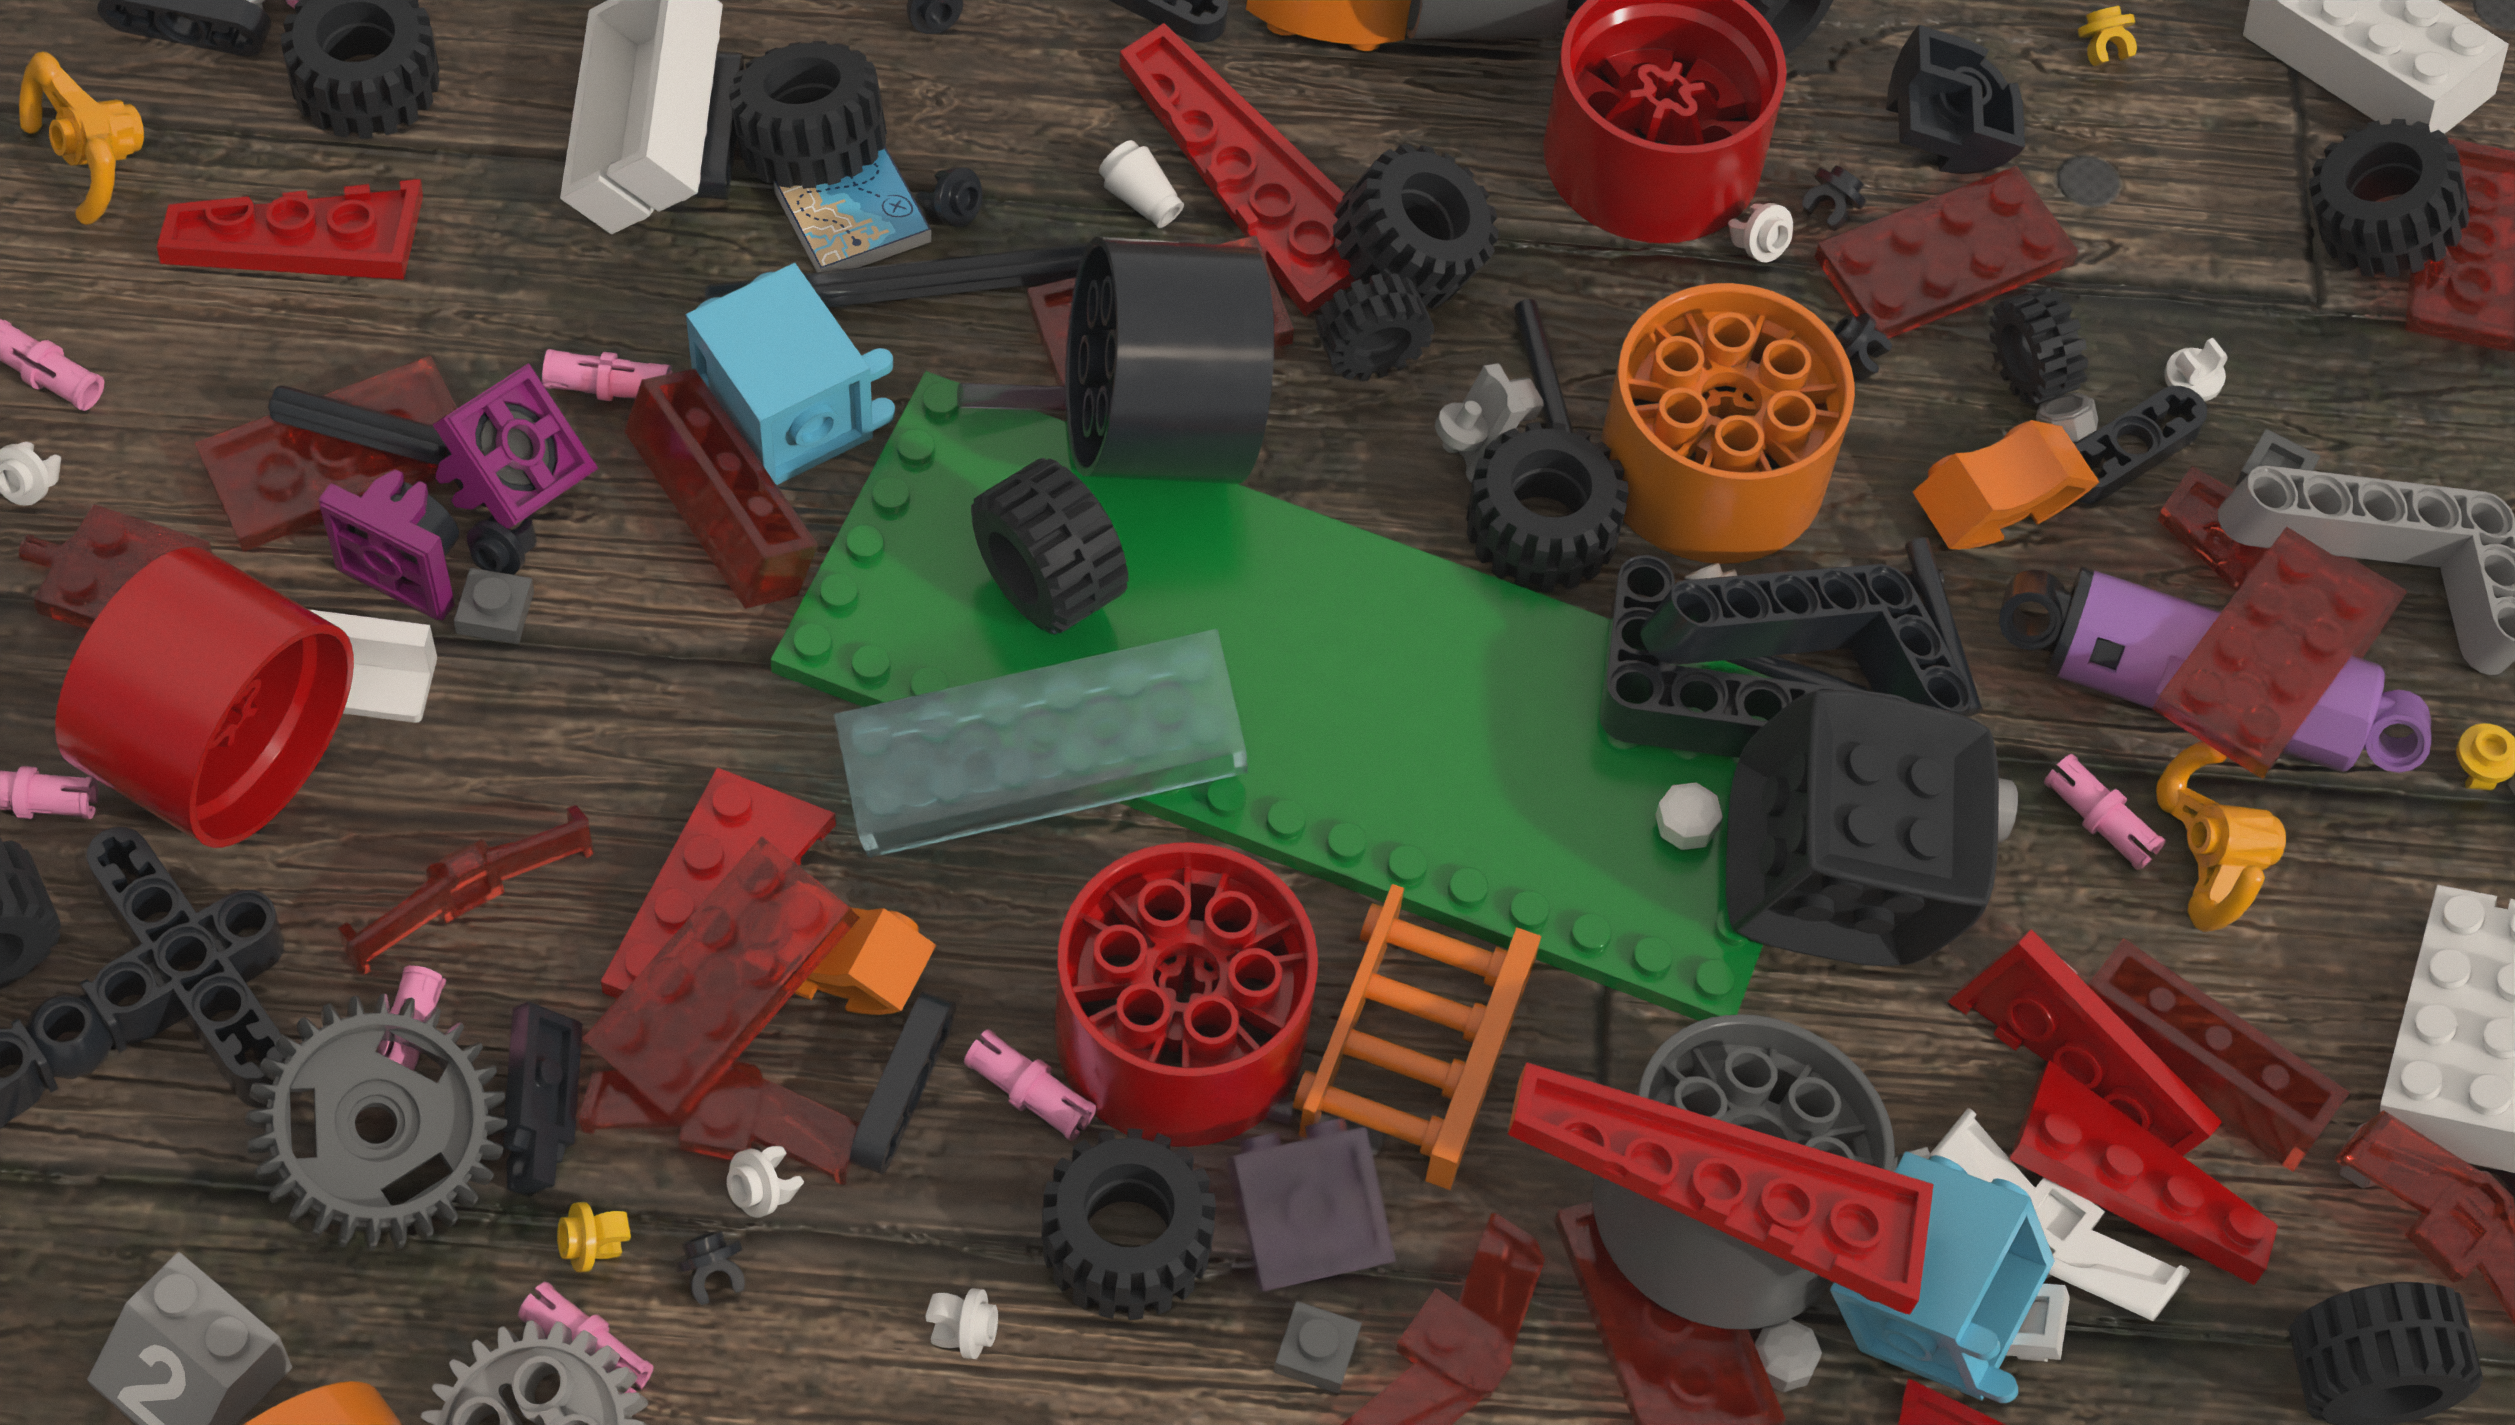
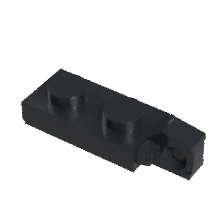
[503,1001,583,1197]

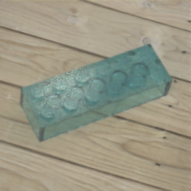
[834,628,1249,858]

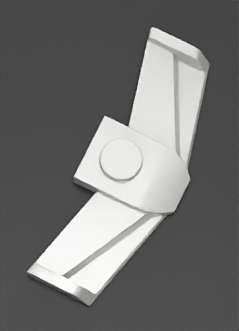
[1930,1108,2190,1321]

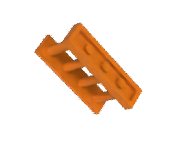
[1293,884,1541,1190]

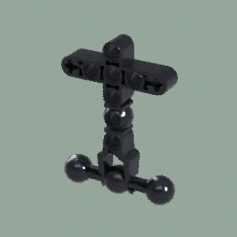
[0,827,285,1129]

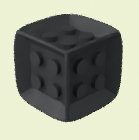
[1726,690,1999,966]

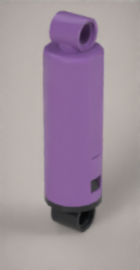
[1999,566,2431,773]

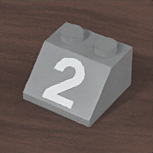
[87,1252,292,1425]

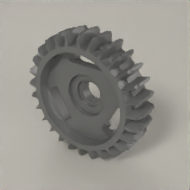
[245,993,507,1251]

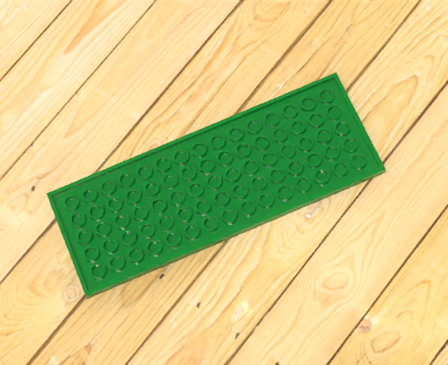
[771,371,1771,1021]

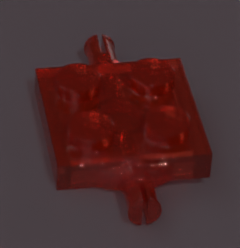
[19,504,212,630]

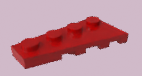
[157,179,423,280]
[601,768,836,1017]
[1947,929,2222,1156]
[2009,1060,2278,1285]

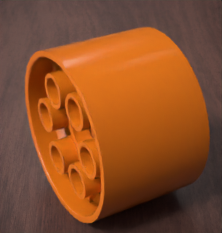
[1600,283,1855,564]

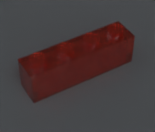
[624,369,818,609]
[2088,938,2350,1172]

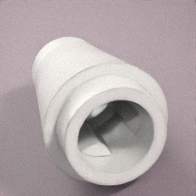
[1099,140,1184,228]

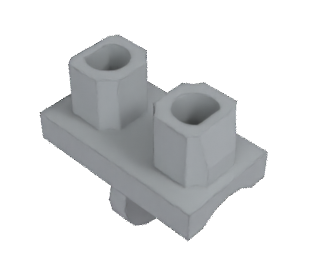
[1435,363,1544,483]

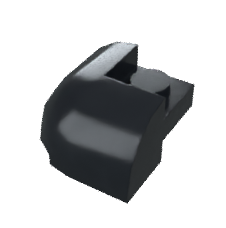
[1886,25,2025,174]

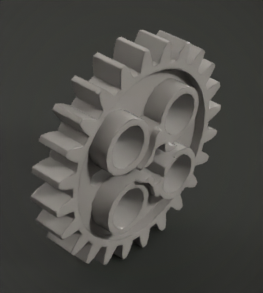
[421,1320,649,1425]

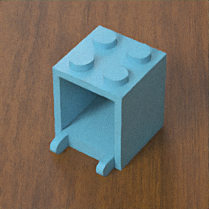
[686,263,895,490]
[1830,1151,2055,1403]

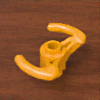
[19,51,144,225]
[2156,740,2286,932]

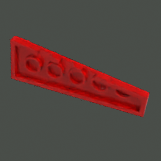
[1119,23,1361,316]
[1507,1062,1934,1315]

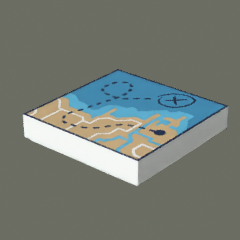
[774,146,931,272]

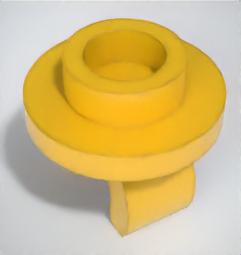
[2077,6,2137,66]
[2456,723,2515,791]
[557,1202,631,1272]

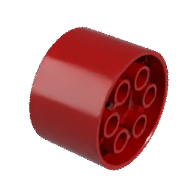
[1543,0,1787,244]
[55,547,354,848]
[1055,842,1318,1147]

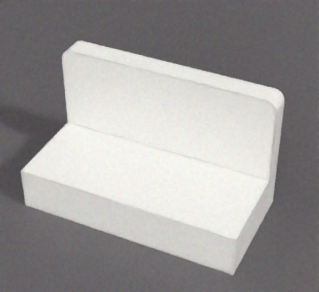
[308,609,437,723]

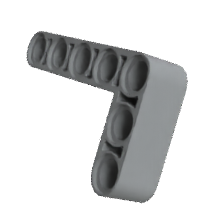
[2218,465,2515,675]

